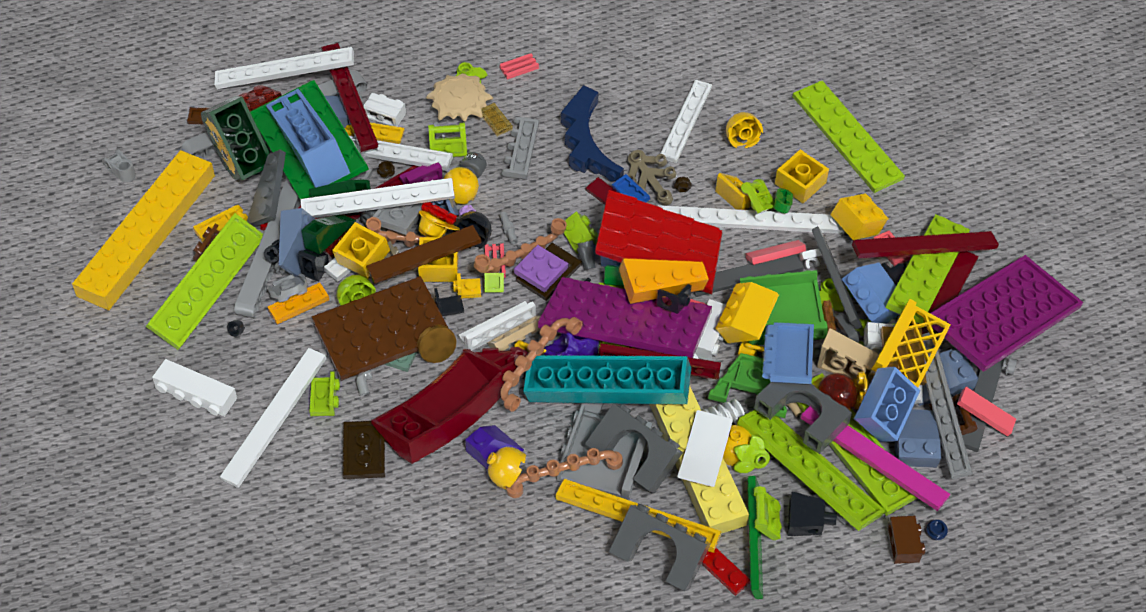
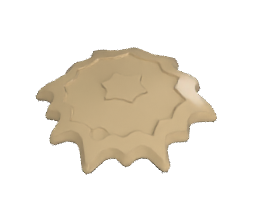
[426,74,493,122]

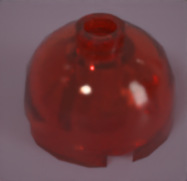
[817,373,857,410]

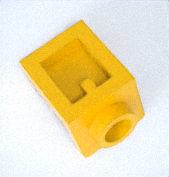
[453,273,481,298]

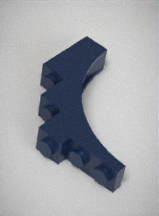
[561,85,624,182]

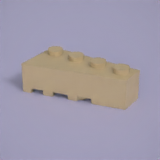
[817,328,879,386]

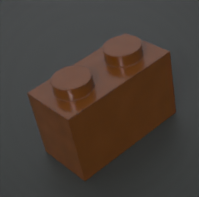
[887,516,925,564]

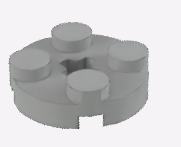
[268,274,308,302]

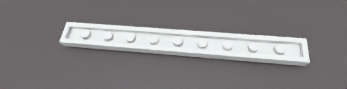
[658,205,845,234]

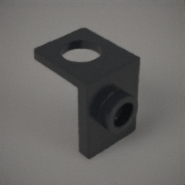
[657,284,692,314]
[434,288,464,316]

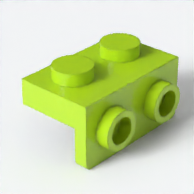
[564,211,599,254]
[310,371,340,416]

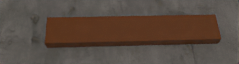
[366,225,481,284]

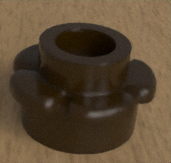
[377,161,395,178]
[674,177,692,193]

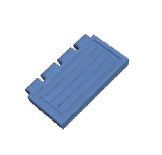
[762,322,814,384]

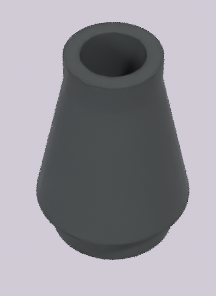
[577,241,596,269]

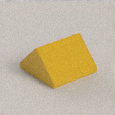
[715,173,751,210]

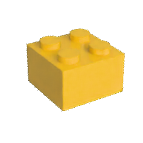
[775,149,829,204]
[830,193,889,240]
[332,222,390,279]
[418,237,459,282]

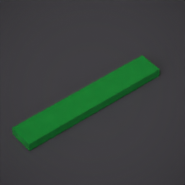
[747,476,763,599]

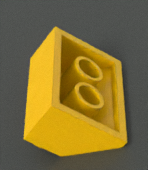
[716,282,779,343]

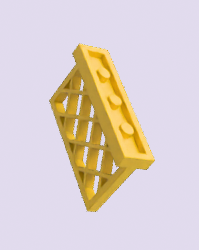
[871,299,951,387]

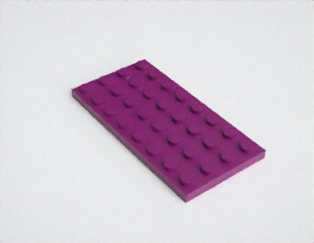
[929,255,1084,372]
[538,277,712,358]

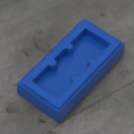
[612,174,650,202]

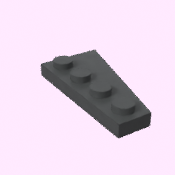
[247,150,286,227]

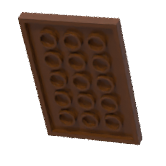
[311,276,448,381]

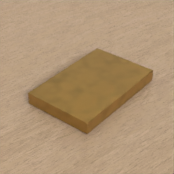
[881,326,926,385]

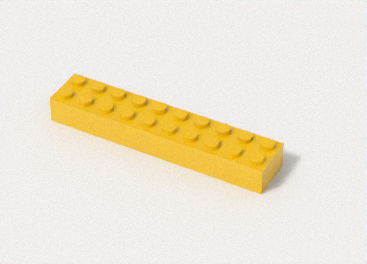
[72,150,215,311]

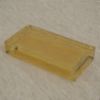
[481,103,513,136]

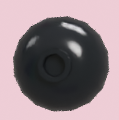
[453,211,492,249]

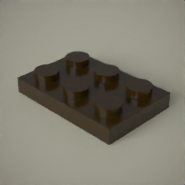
[516,242,582,301]
[343,421,385,479]

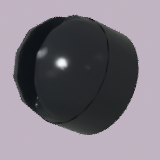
[227,320,245,337]

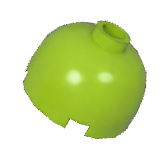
[336,275,376,306]

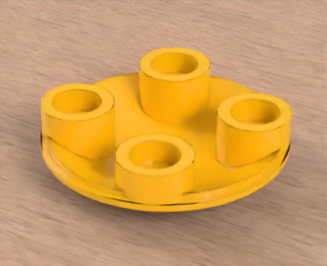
[853,371,869,410]

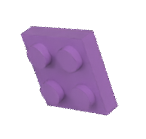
[514,245,568,293]

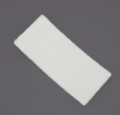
[677,410,733,487]

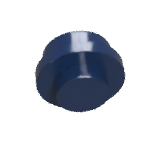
[926,519,948,540]

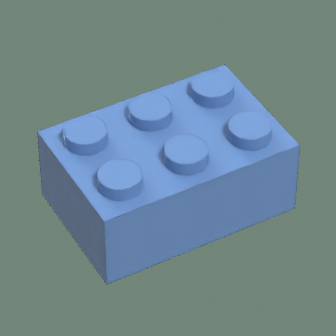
[854,367,921,442]

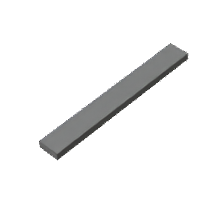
[922,333,973,480]

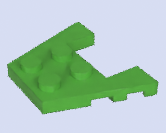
[708,353,787,418]

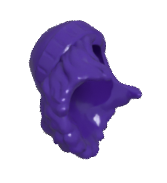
[544,333,600,356]

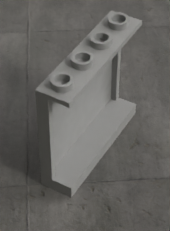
[557,404,653,500]

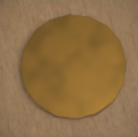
[417,325,456,363]

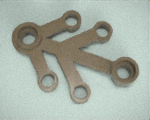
[628,150,676,206]

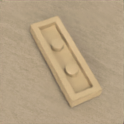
[487,315,541,351]

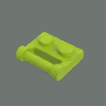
[428,122,467,157]
[741,179,774,214]
[754,486,782,540]

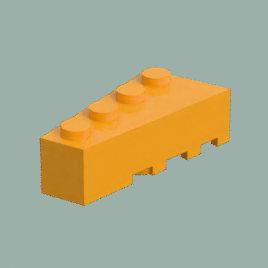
[619,259,709,304]

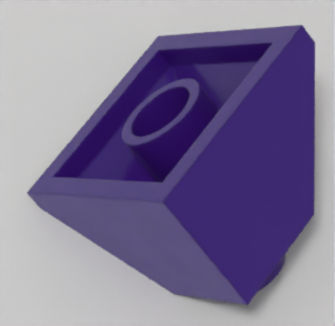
[465,425,524,470]

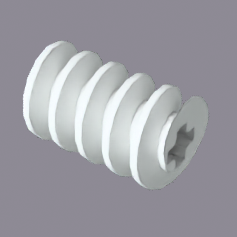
[701,399,745,425]

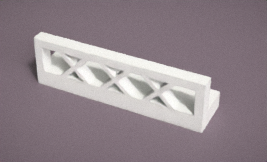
[458,301,536,351]

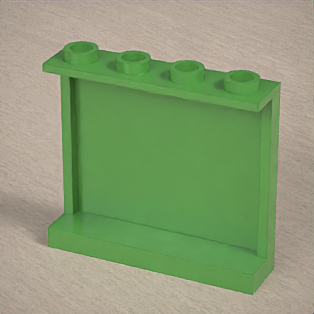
[740,270,828,345]

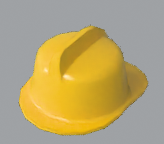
[419,210,460,237]

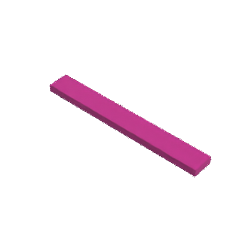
[801,406,950,511]

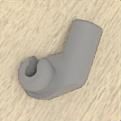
[356,370,372,396]

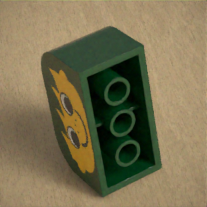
[201,96,270,180]

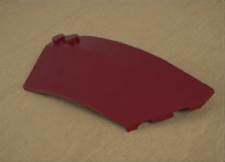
[371,347,529,464]

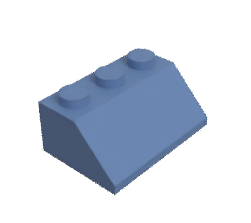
[842,263,900,324]

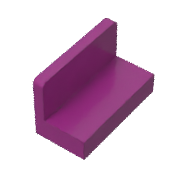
[400,162,442,185]

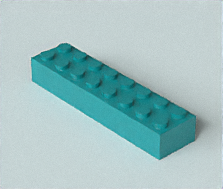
[523,355,691,404]

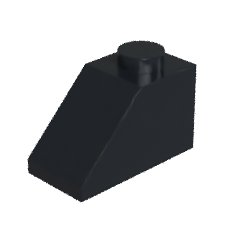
[298,249,329,282]

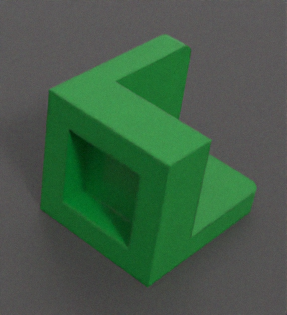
[604,265,624,286]

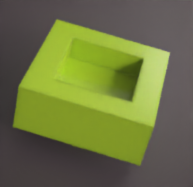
[484,273,504,292]

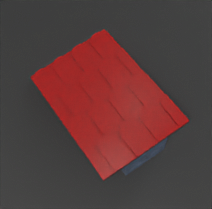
[596,190,722,294]

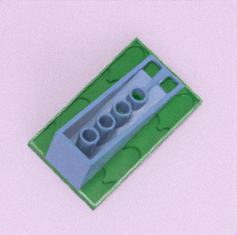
[250,80,369,201]

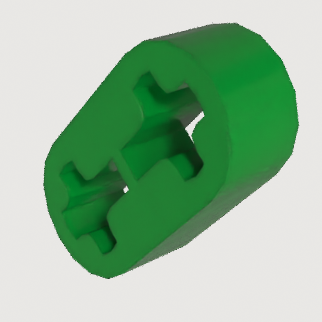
[773,188,793,213]

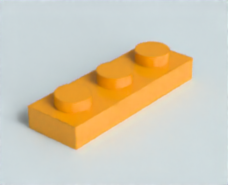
[267,282,329,325]

